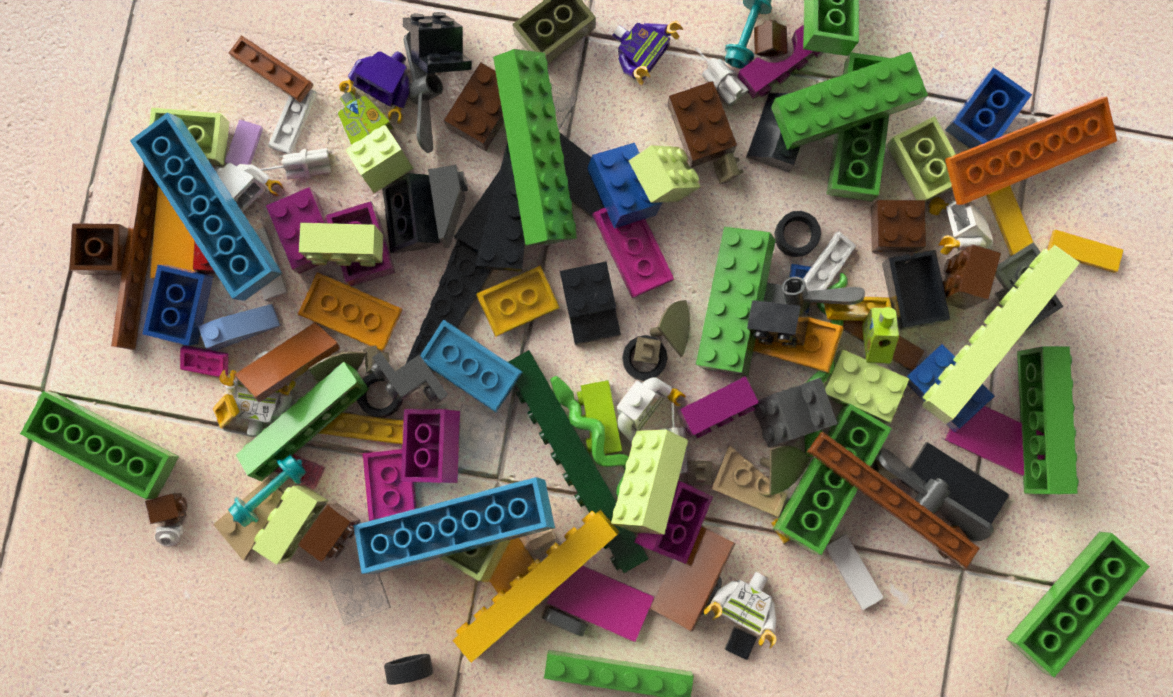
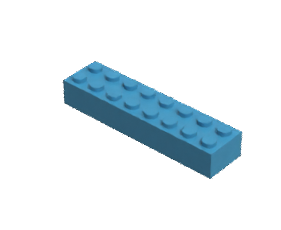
[129,112,283,301]
[353,477,555,574]

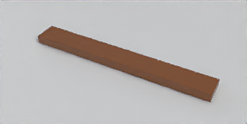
[111,162,159,350]
[807,432,980,568]

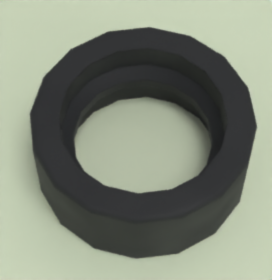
[774,211,821,257]
[622,335,668,381]
[357,373,403,418]
[384,654,433,685]

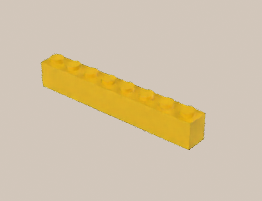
[452,510,619,663]

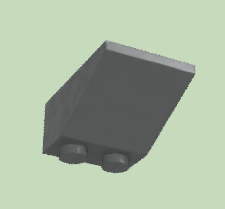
[428,165,468,248]

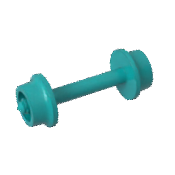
[725,0,772,69]
[228,455,307,527]

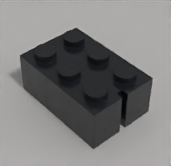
[882,250,950,331]

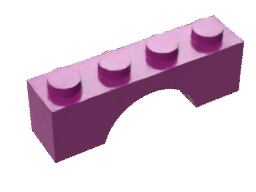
[737,25,824,99]

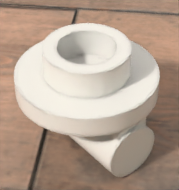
[155,526,183,547]

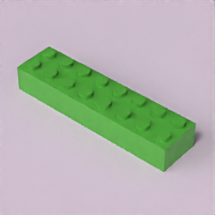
[493,49,577,245]

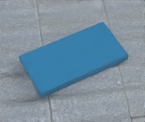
[420,320,523,412]

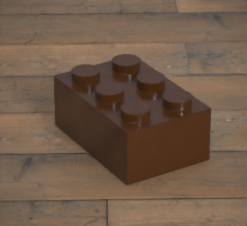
[444,62,504,151]
[667,81,737,168]
[942,244,1001,310]

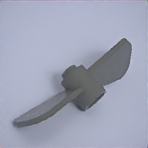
[403,32,443,153]
[764,277,865,311]
[879,448,994,541]

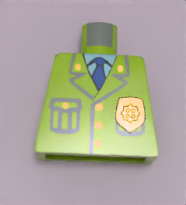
[338,91,393,145]
[862,307,899,364]

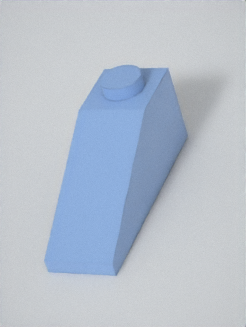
[198,304,281,351]

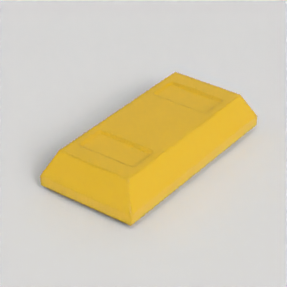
[213,394,240,429]

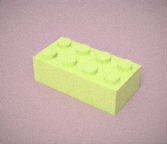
[611,430,688,535]

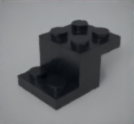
[402,12,472,74]
[560,261,621,345]

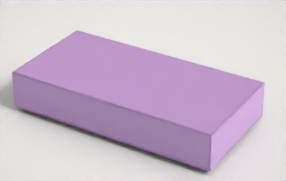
[225,119,263,166]

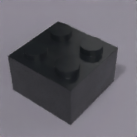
[747,300,809,348]

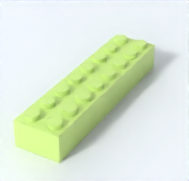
[922,245,1080,424]

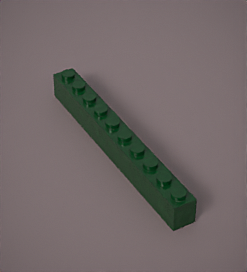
[508,350,649,573]

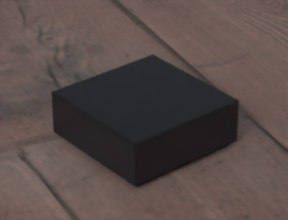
[724,627,757,660]

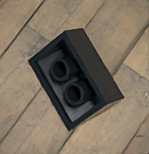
[746,93,801,172]
[382,173,440,253]

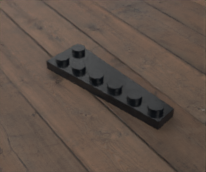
[475,141,525,272]
[406,241,493,370]

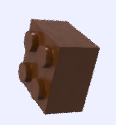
[871,200,926,252]
[69,223,128,275]
[298,503,360,562]

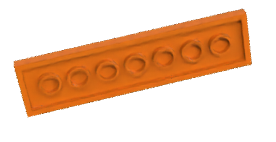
[945,96,1117,205]

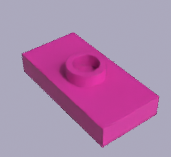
[180,345,229,377]

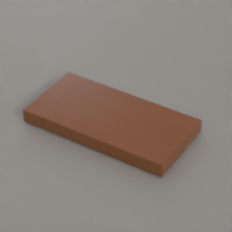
[234,322,340,402]
[650,526,736,631]

